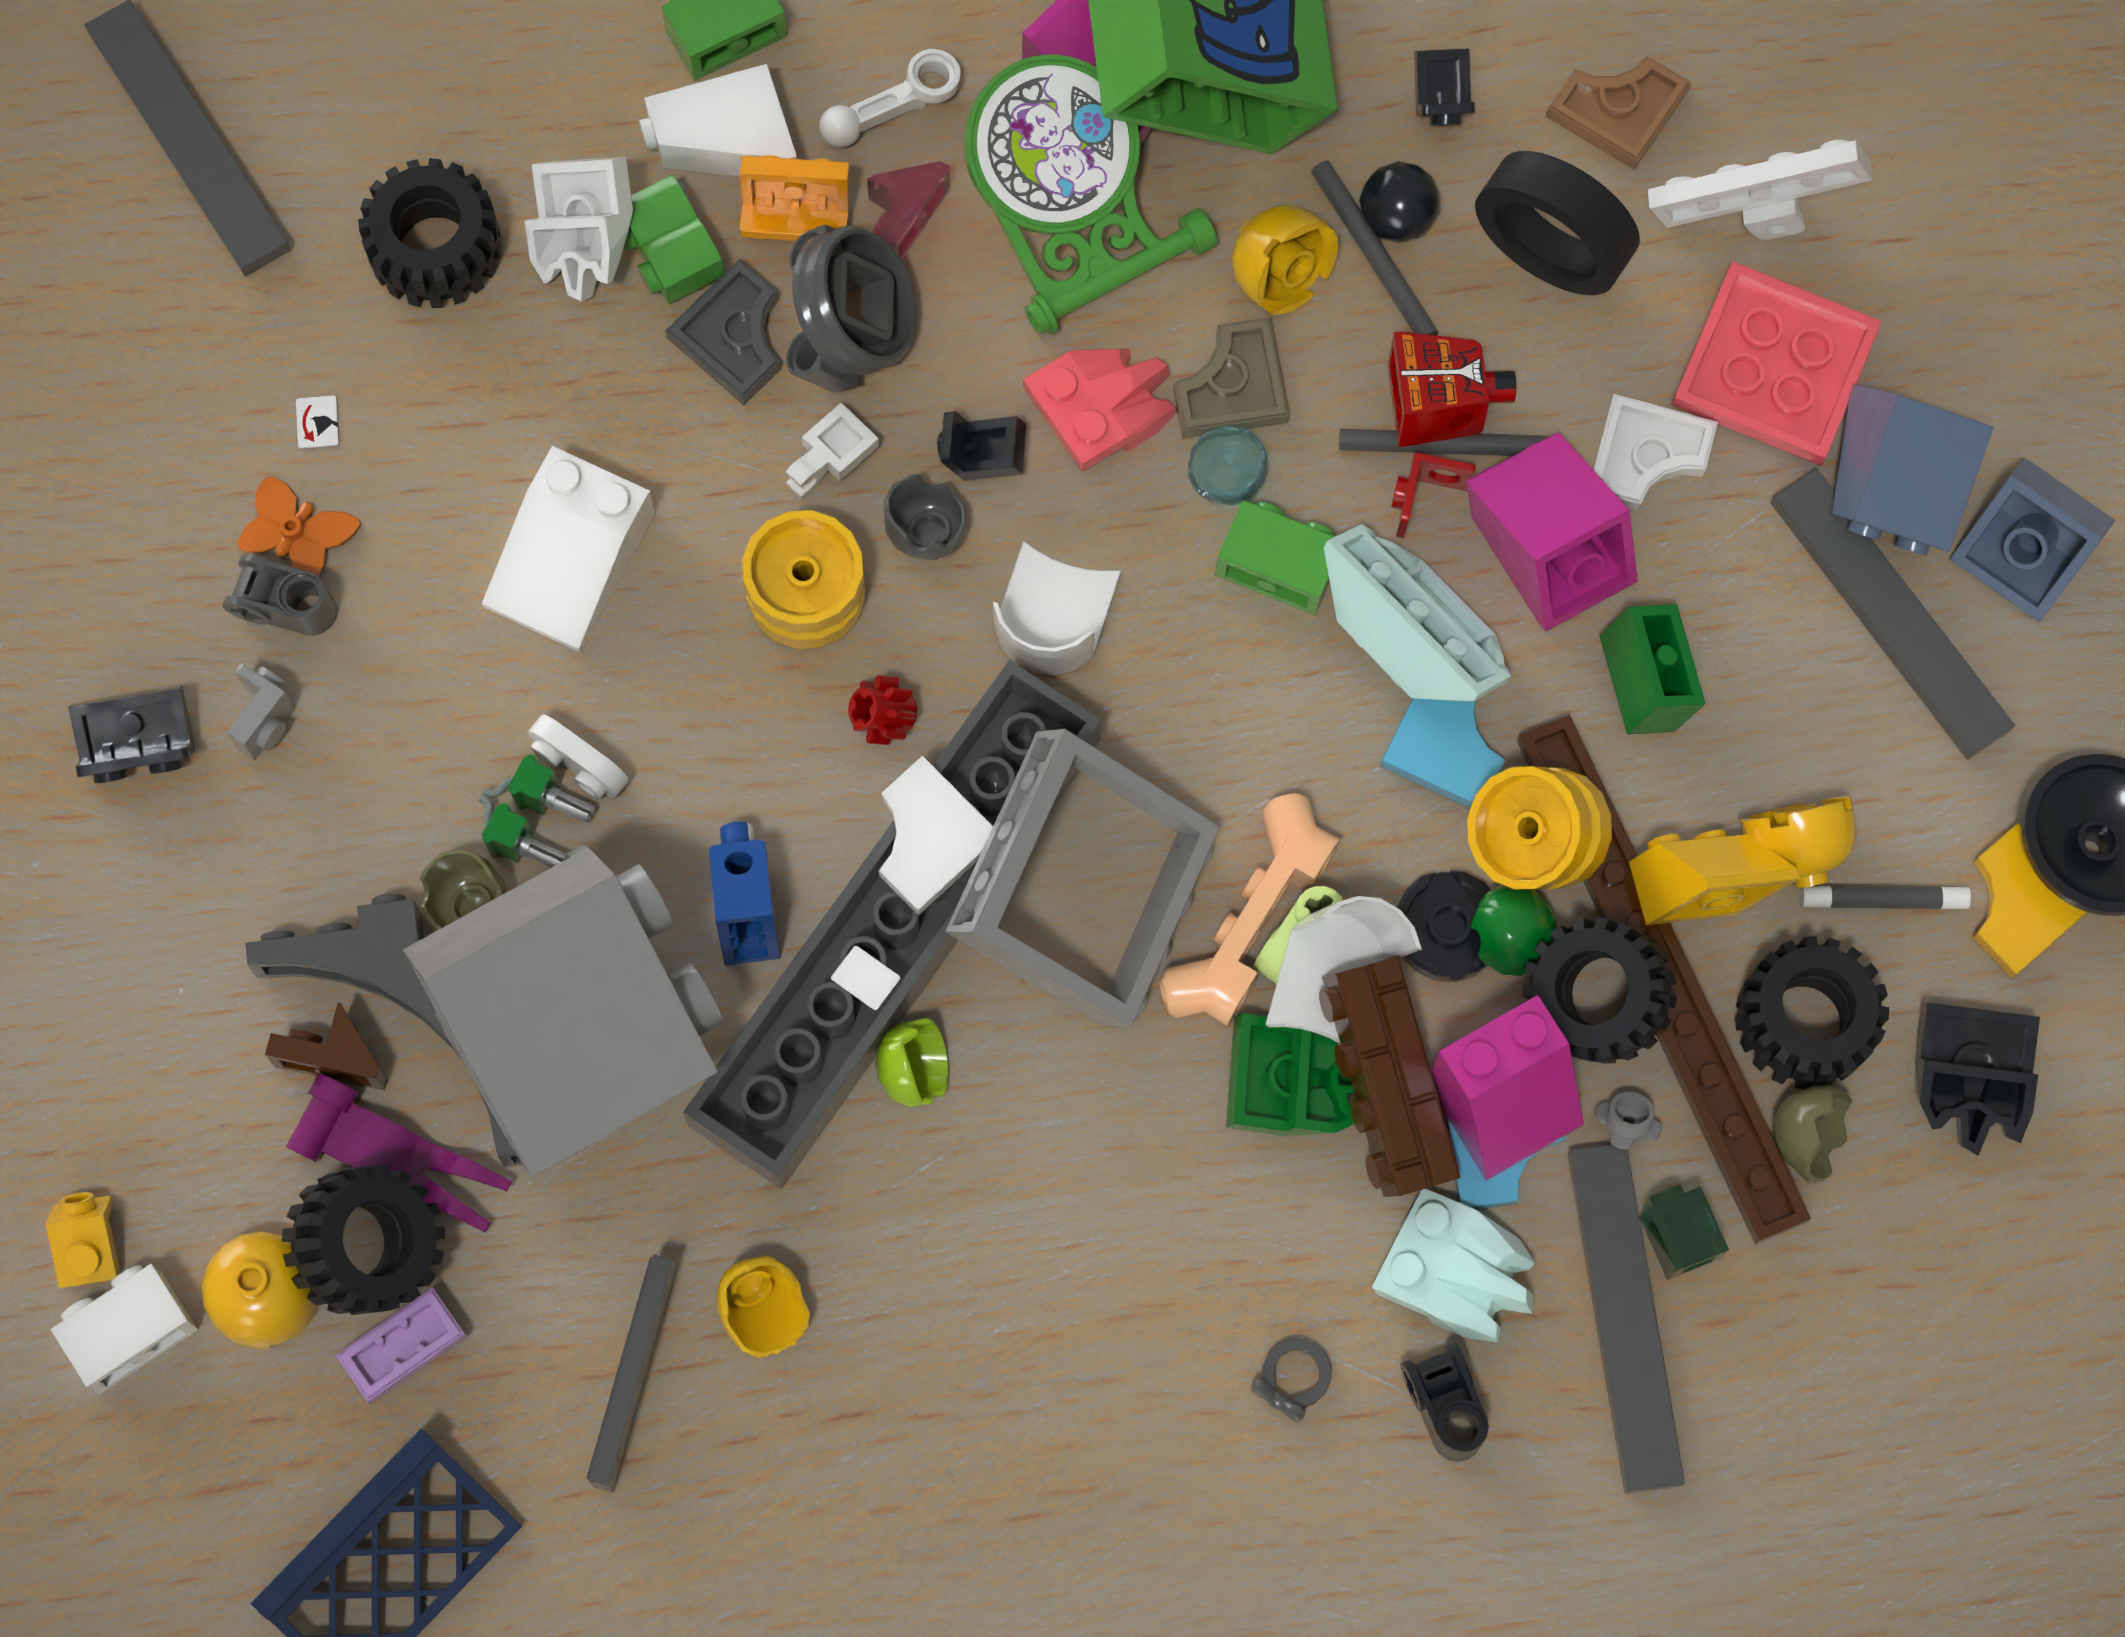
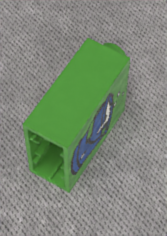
[1088,0,1338,154]

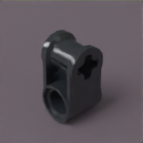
[1400,1342,1489,1462]

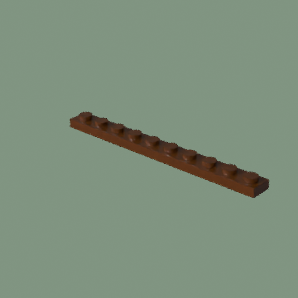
[1517,715,1811,1245]

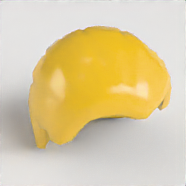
[716,1255,810,1358]

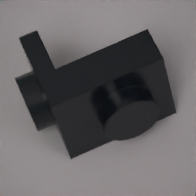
[1414,48,1475,125]
[937,411,1026,481]

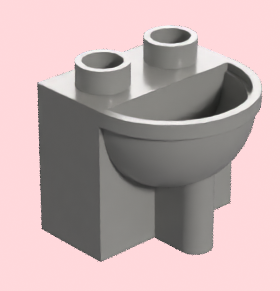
[403,844,723,1178]

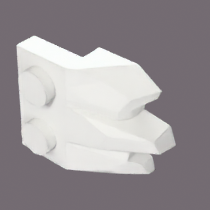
[524,157,633,302]

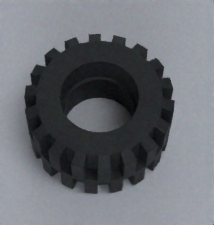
[358,158,502,308]
[1523,917,1677,1064]
[1735,936,1889,1089]
[282,1165,445,1315]

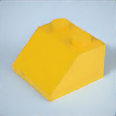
[1629,829,1800,925]

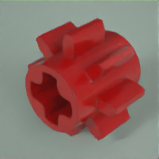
[848,675,917,745]

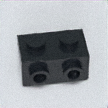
[68,685,196,783]

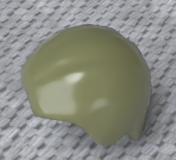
[1774,1084,1852,1183]

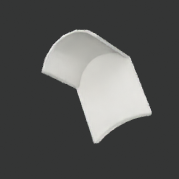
[993,541,1122,676]
[1265,896,1422,1044]

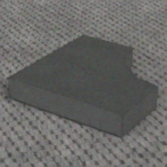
[665,259,781,406]

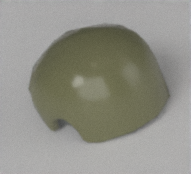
[420,849,506,930]

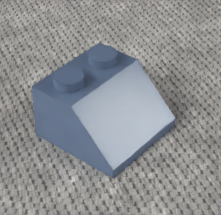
[1950,458,2115,622]

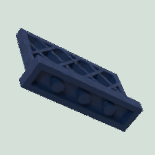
[250,1429,522,1637]

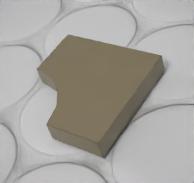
[1173,318,1289,439]

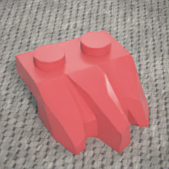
[1023,348,1177,472]

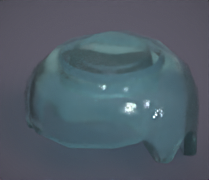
[1187,426,1269,508]

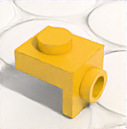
[45,1192,120,1288]

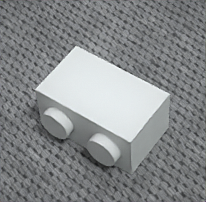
[50,1264,199,1395]

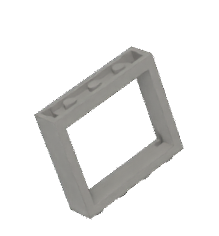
[945,729,1220,1027]

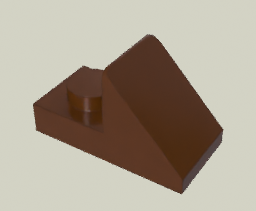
[265,1003,387,1091]

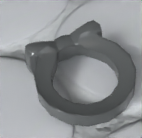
[1250,1338,1331,1423]

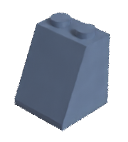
[1832,384,1994,556]

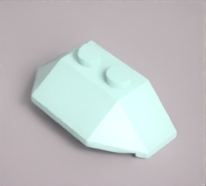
[1323,524,1511,702]

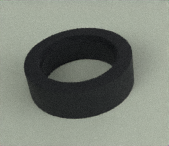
[1475,151,1640,295]

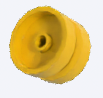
[742,510,866,649]
[1467,766,1612,889]

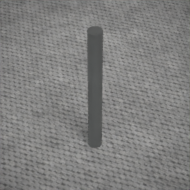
[1311,160,1439,336]
[1339,429,1550,456]

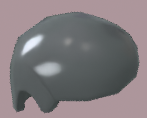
[884,474,968,560]

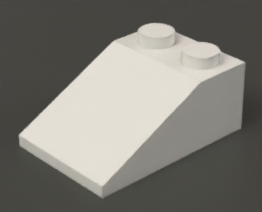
[482,446,655,652]

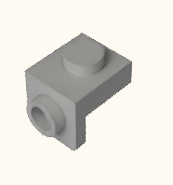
[227,663,295,761]

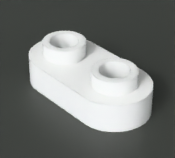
[527,714,629,800]

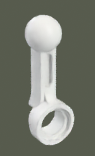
[819,49,961,148]

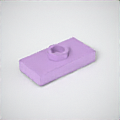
[336,1287,467,1405]

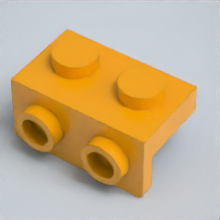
[740,155,850,241]

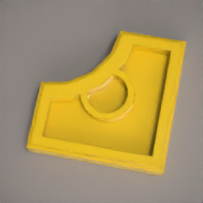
[1973,823,2088,979]

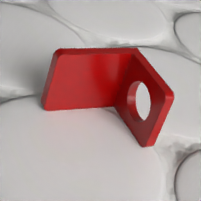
[1391,452,1475,539]

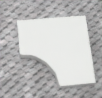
[1593,394,1718,511]
[879,756,993,915]

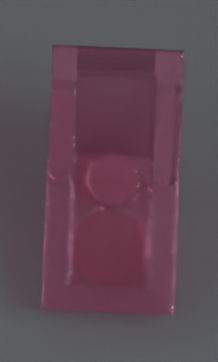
[867,161,950,260]

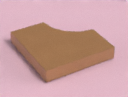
[1545,56,1692,170]

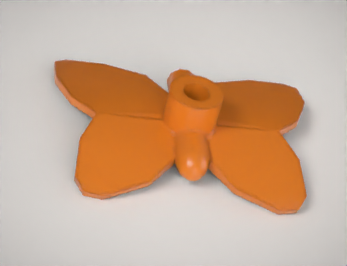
[237,477,360,576]

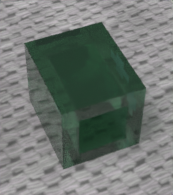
[1639,1185,1729,1281]

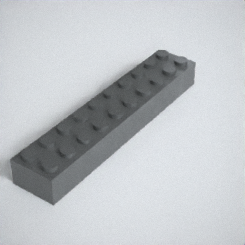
[683,660,1102,1189]

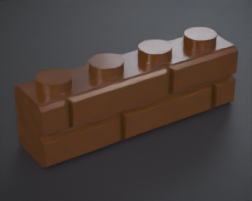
[1319,956,1461,1197]

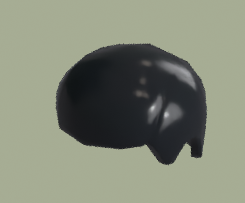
[1359,161,1441,243]

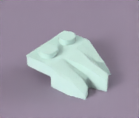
[1371,1189,1535,1343]

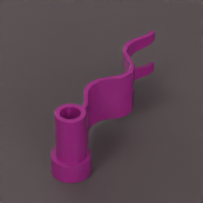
[286,1073,512,1233]

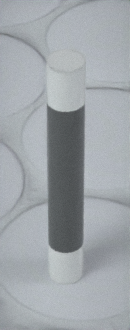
[1800,886,1971,909]

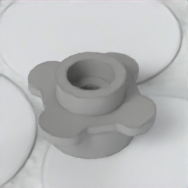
[1595,1092,1662,1150]

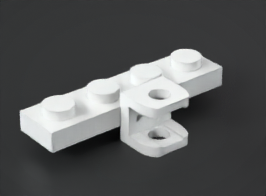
[1648,140,1873,240]

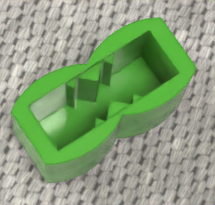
[624,175,725,304]

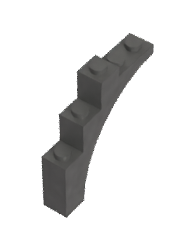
[245,894,523,1167]

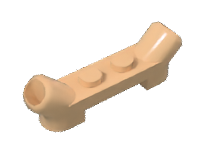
[1159,793,1341,1027]

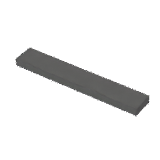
[84,0,291,276]
[1770,468,2015,760]
[1568,1145,1685,1494]

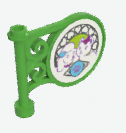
[964,55,1218,335]

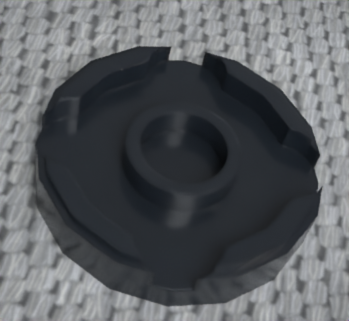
[1397,871,1491,982]

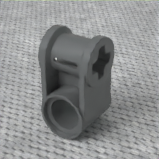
[223,554,337,636]

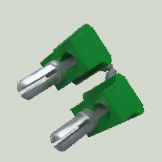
[479,754,595,868]

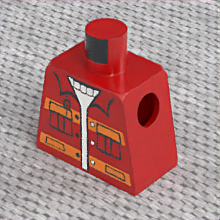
[1387,332,1517,447]

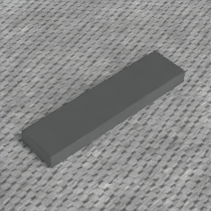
[586,1254,677,1493]

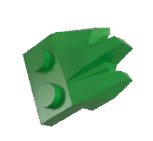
[1226,1013,1355,1136]

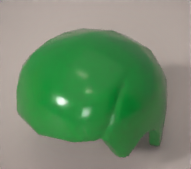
[1471,885,1557,976]

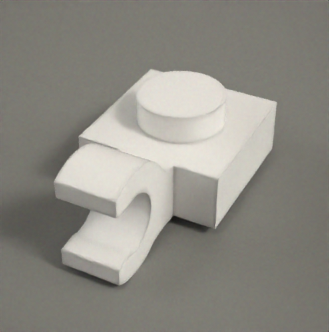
[786,403,879,499]

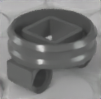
[786,224,917,393]

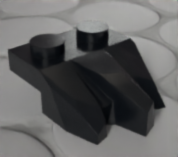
[1916,1002,2040,1156]

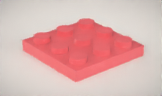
[1671,261,1882,466]

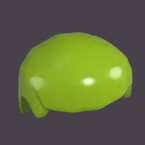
[875,1018,948,1108]

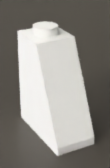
[639,64,797,177]

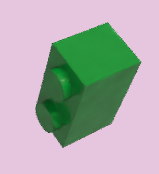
[1599,604,1706,735]

